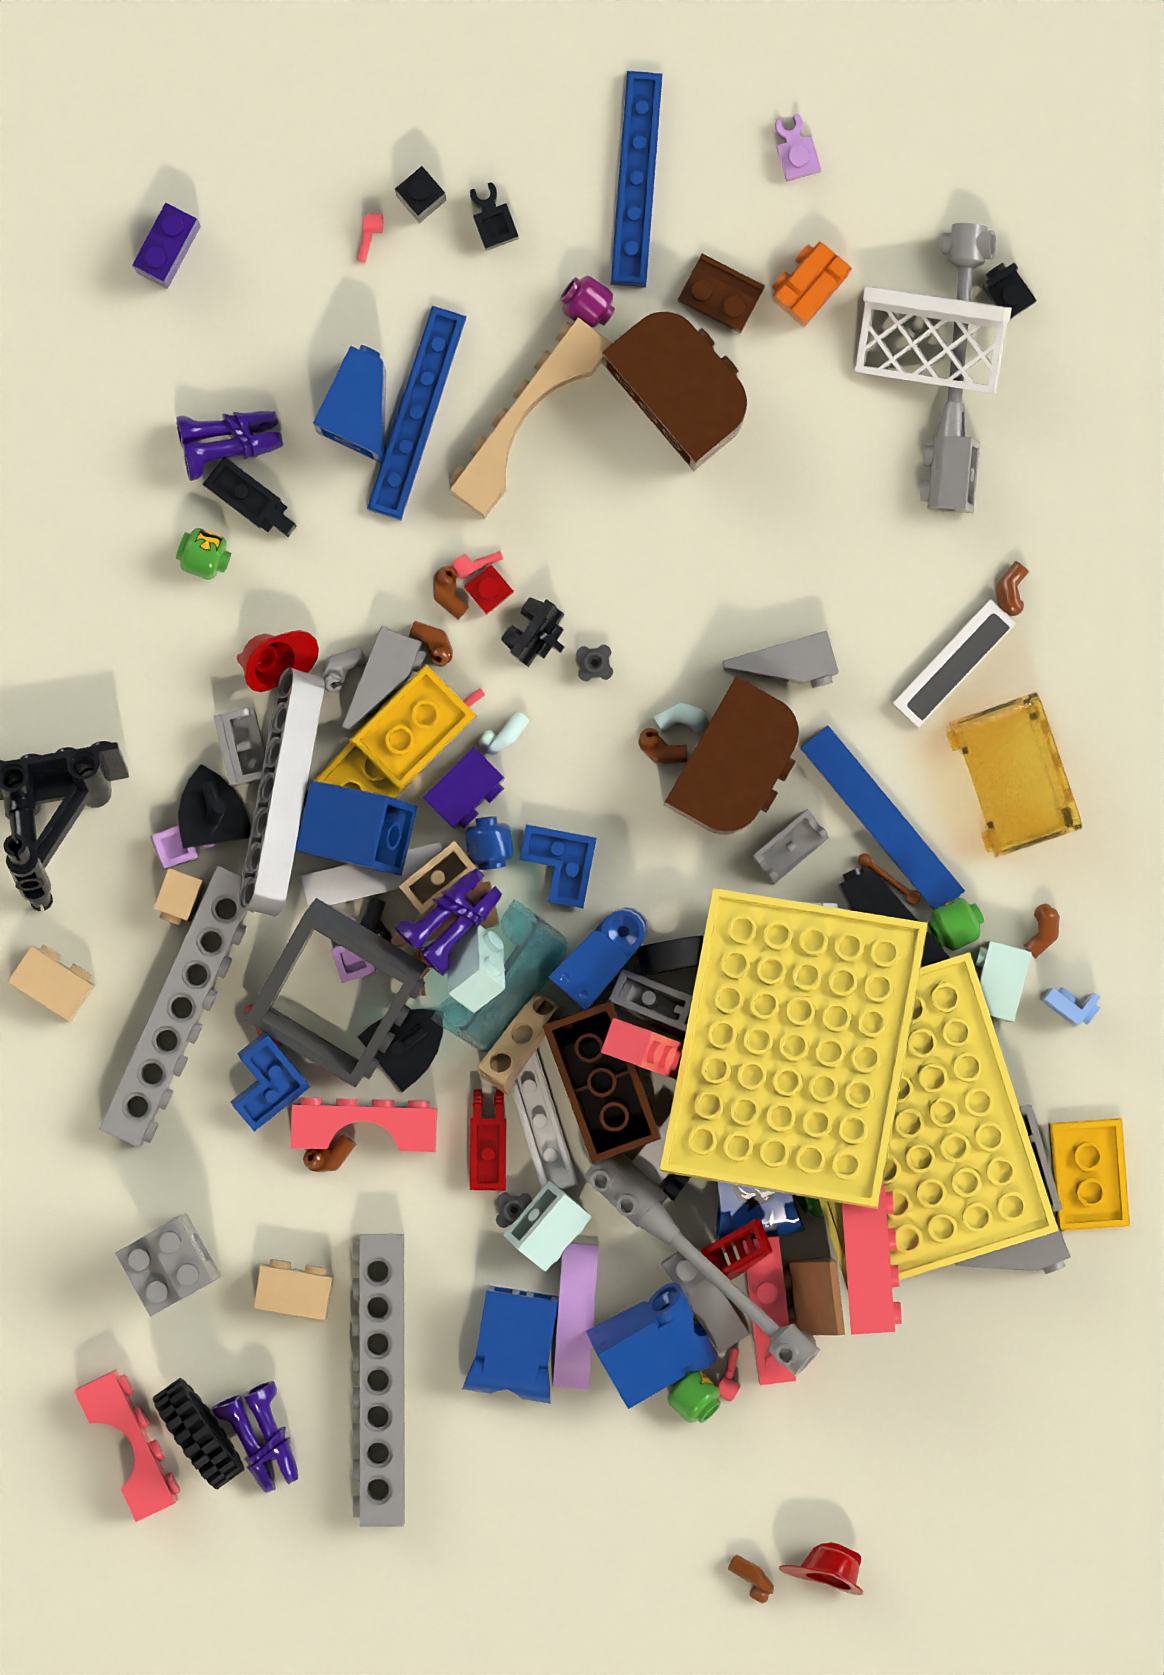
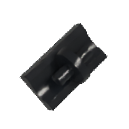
[501,597,565,667]

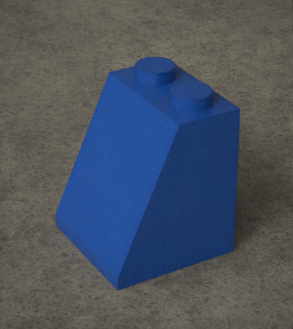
[313,345,386,463]
[295,780,418,876]

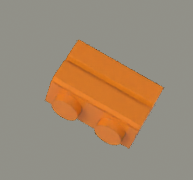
[772,241,852,327]

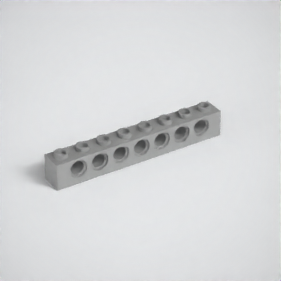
[99,866,254,1147]
[353,1234,405,1527]

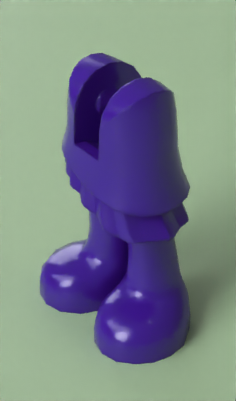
[176,411,283,481]
[394,868,502,976]
[212,1381,298,1493]

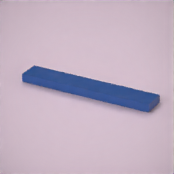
[611,71,663,287]
[367,306,466,521]
[800,726,965,910]

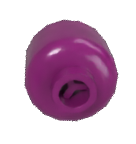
[560,276,615,328]

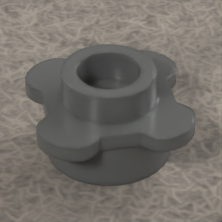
[576,644,613,682]
[496,1192,532,1228]

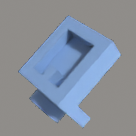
[1041,987,1100,1026]

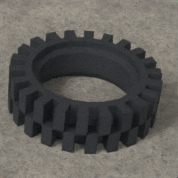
[152,1378,245,1490]

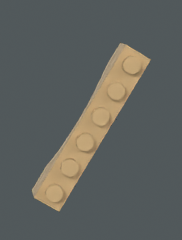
[449,318,613,519]

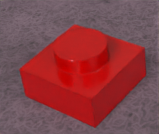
[464,564,514,615]

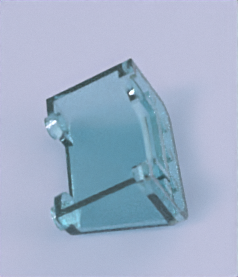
[431,899,567,1053]

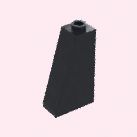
[838,866,950,967]

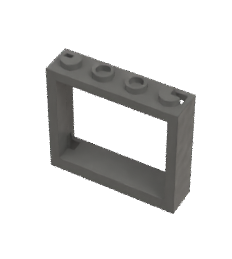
[245,898,428,1088]

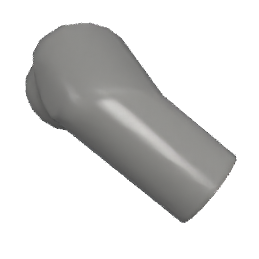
[321,647,366,693]

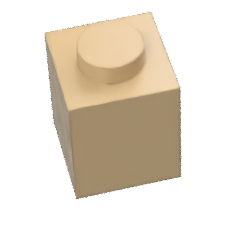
[154,868,205,925]

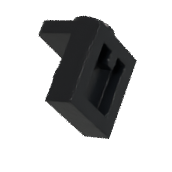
[982,262,1037,320]

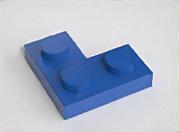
[519,824,597,909]
[230,1031,311,1132]

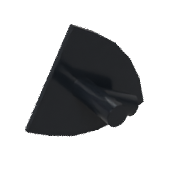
[178,764,251,849]
[357,1009,444,1092]

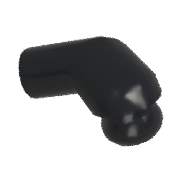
[360,896,393,943]

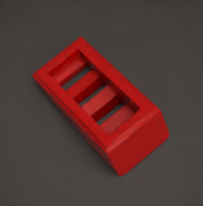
[701,1218,773,1280]

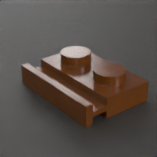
[678,253,765,333]

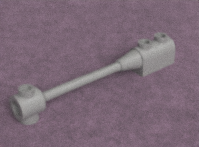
[920,223,996,513]
[584,1153,820,1376]

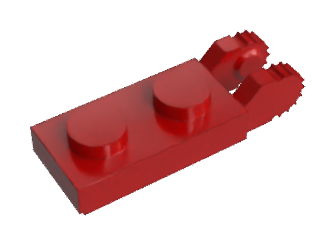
[470,1089,507,1191]

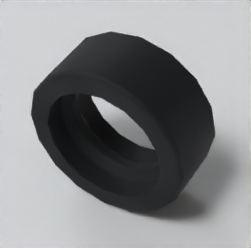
[637,935,704,975]

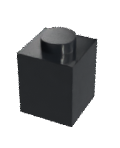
[395,166,447,223]

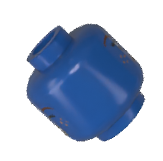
[465,816,513,870]

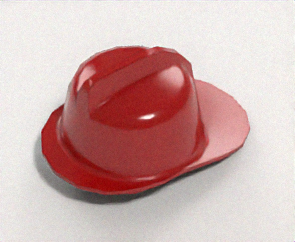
[236,630,319,692]
[779,1542,863,1595]

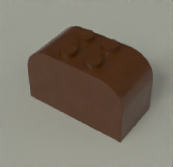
[602,311,747,471]
[664,676,799,835]
[542,999,661,1164]

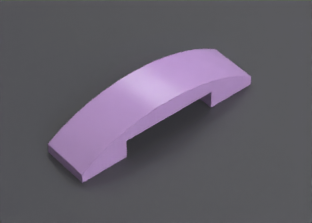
[553,1243,599,1389]

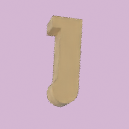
[477,992,563,1095]

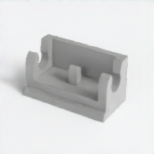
[213,708,265,787]
[752,809,829,884]

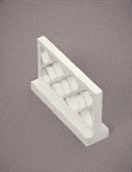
[855,287,1012,394]

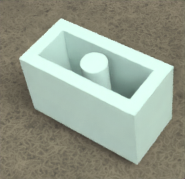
[447,925,505,1013]
[974,941,1032,1022]
[503,1180,592,1272]

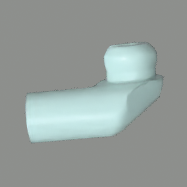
[653,702,709,733]

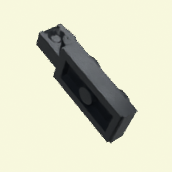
[202,457,297,537]

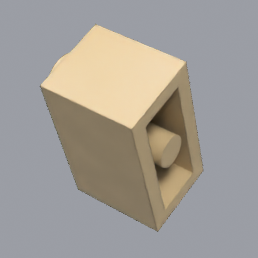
[398,841,478,914]
[8,944,95,1021]
[253,1259,334,1321]

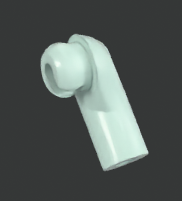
[478,712,529,755]

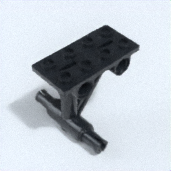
[0,741,129,911]

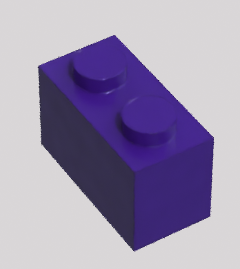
[132,202,201,289]
[423,747,505,829]

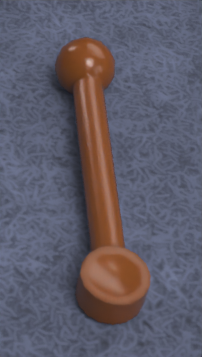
[858,853,921,904]

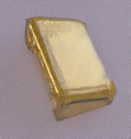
[946,692,1082,858]

